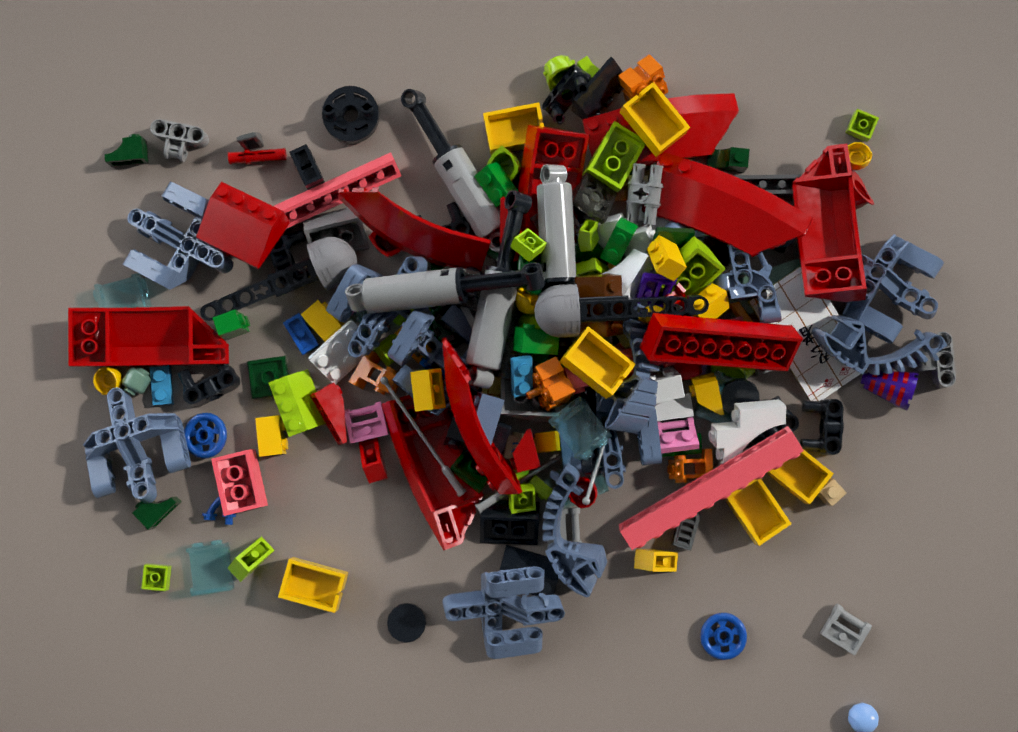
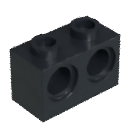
[289,144,325,190]

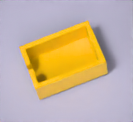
[620,82,690,157]
[483,102,544,155]
[559,326,636,399]
[766,449,834,504]
[724,479,792,546]
[278,557,349,613]

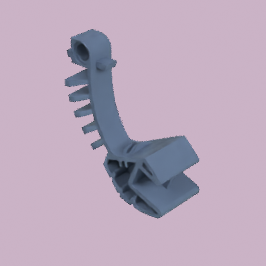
[596,303,659,434]
[812,315,947,375]
[542,463,607,597]

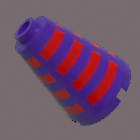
[860,370,919,411]

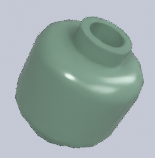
[121,366,151,396]

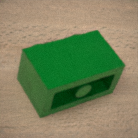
[474,161,519,208]
[600,217,638,266]
[213,310,250,340]
[513,323,559,355]

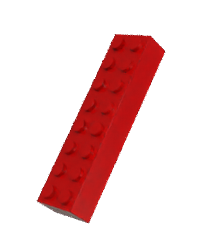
[640,313,803,371]

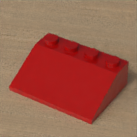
[196,181,291,269]

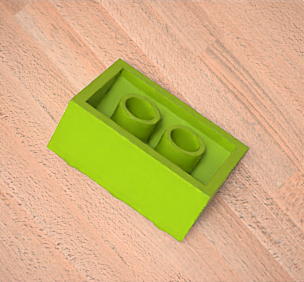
[654,236,725,298]
[268,369,326,437]

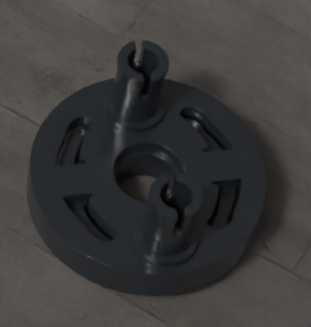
[322,86,380,144]

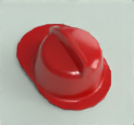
[851,169,874,210]

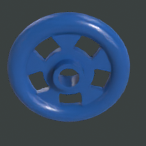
[184,413,227,459]
[700,613,747,660]

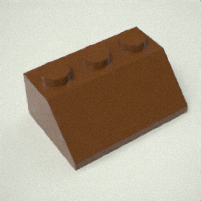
[574,273,623,337]

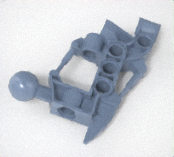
[664,221,782,323]

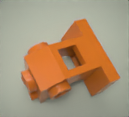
[349,351,399,395]
[667,449,713,483]

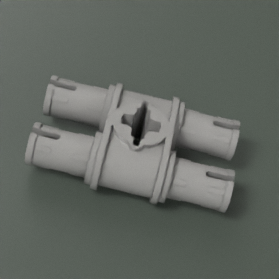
[626,163,663,225]

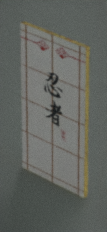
[748,266,867,401]

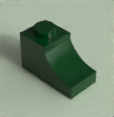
[104,134,149,167]
[707,147,750,173]
[132,496,182,530]

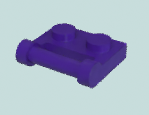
[634,272,678,308]

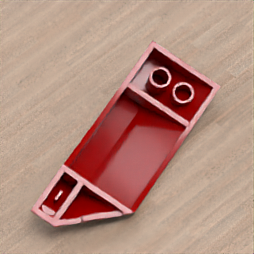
[582,93,739,170]
[518,125,589,262]
[792,144,867,302]
[642,152,813,257]
[338,187,491,271]
[68,306,229,367]
[442,337,523,494]
[381,395,484,550]

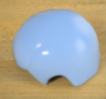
[848,703,879,732]

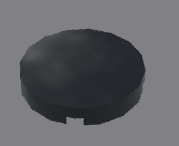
[720,378,760,414]
[387,603,426,643]

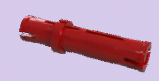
[228,148,287,165]

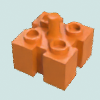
[618,54,668,102]
[526,357,575,412]

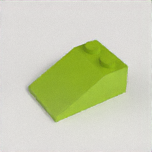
[582,121,646,195]

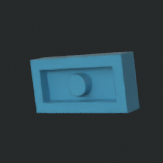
[511,355,533,398]
[150,365,174,406]

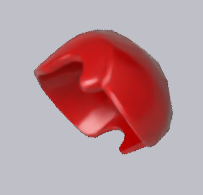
[569,477,598,509]

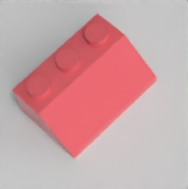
[211,449,268,516]

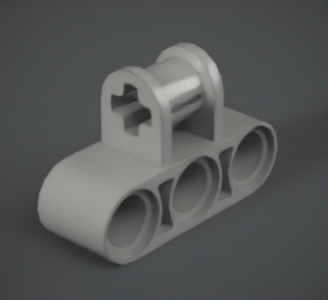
[150,119,209,162]
[914,332,956,388]

